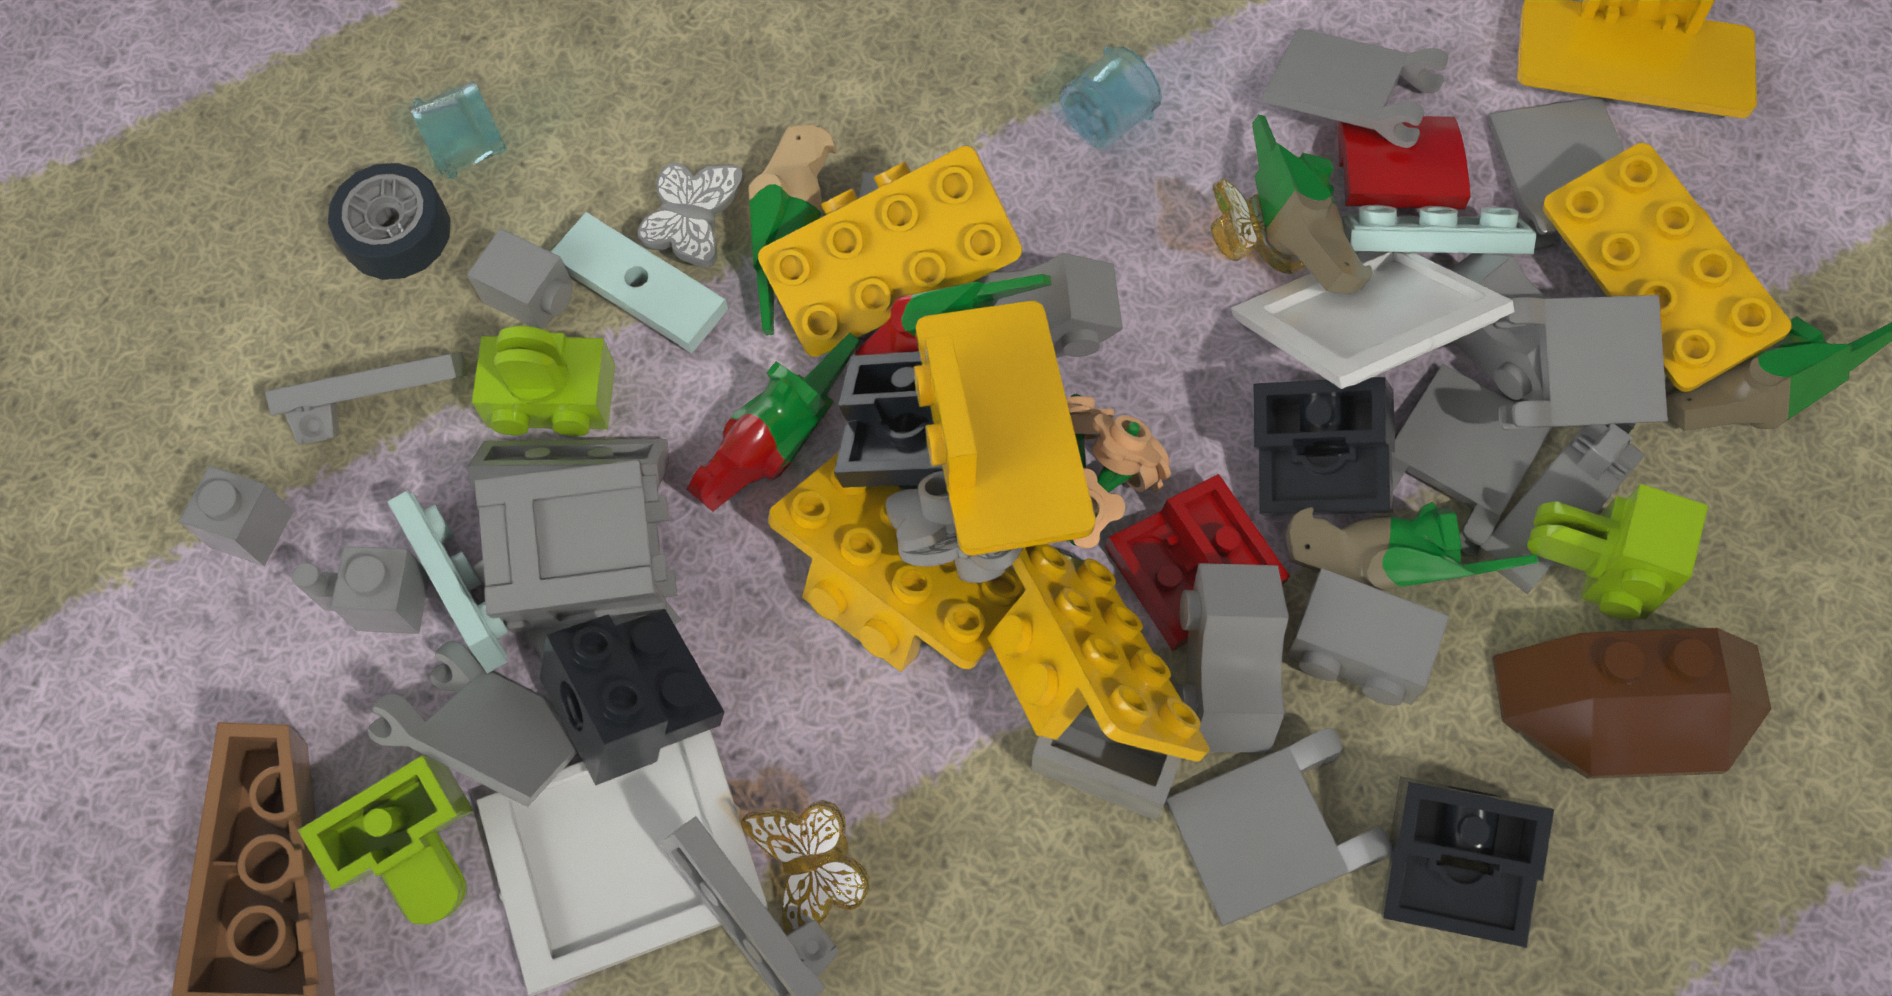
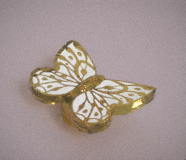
[1211,178,1305,274]
[741,800,870,934]

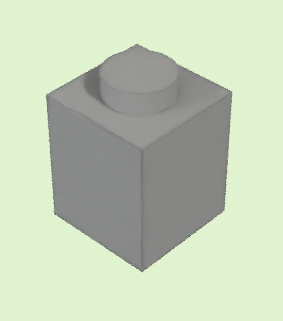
[467,228,573,329]
[178,465,293,567]

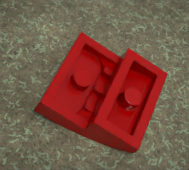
[1338,116,1471,210]
[1104,474,1290,651]

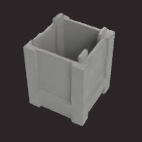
[475,460,678,632]

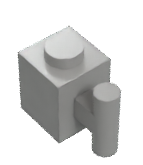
[292,546,429,634]

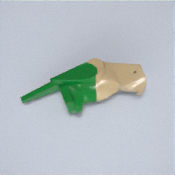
[748,124,837,336]

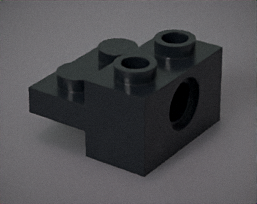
[834,351,943,488]
[1253,377,1395,516]
[539,609,724,786]
[1381,776,1554,948]

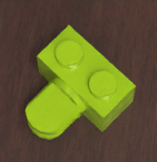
[472,326,615,436]
[1527,483,1709,620]
[298,755,474,924]

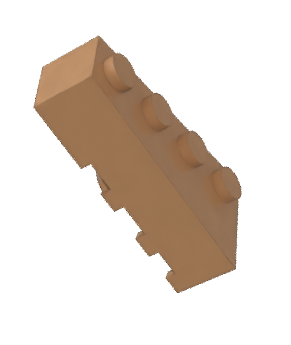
[171,722,335,996]

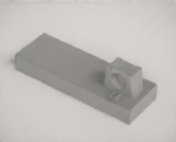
[265,352,467,444]
[1477,423,1645,595]
[660,816,839,996]

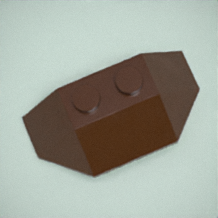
[1492,628,1771,779]

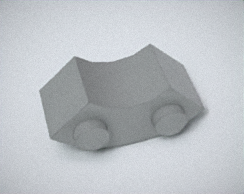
[971,253,1123,358]
[1450,253,1549,401]
[1177,563,1289,753]

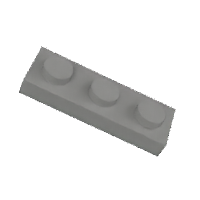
[467,439,669,489]

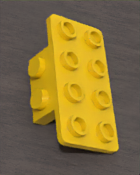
[1517,0,1757,119]
[1543,143,1791,392]
[758,145,1023,357]
[914,301,1095,556]
[768,452,1025,672]
[987,544,1210,762]

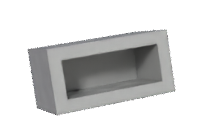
[1286,568,1449,706]
[1031,705,1181,821]

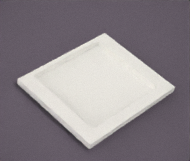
[1231,251,1515,389]
[476,729,769,996]

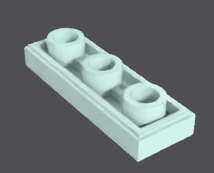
[1342,205,1536,254]
[551,212,729,353]
[387,490,509,674]

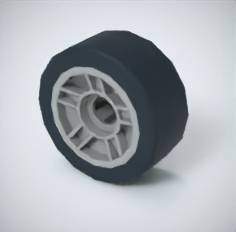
[328,163,451,280]

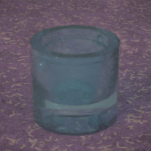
[1060,46,1162,149]
[409,80,507,179]

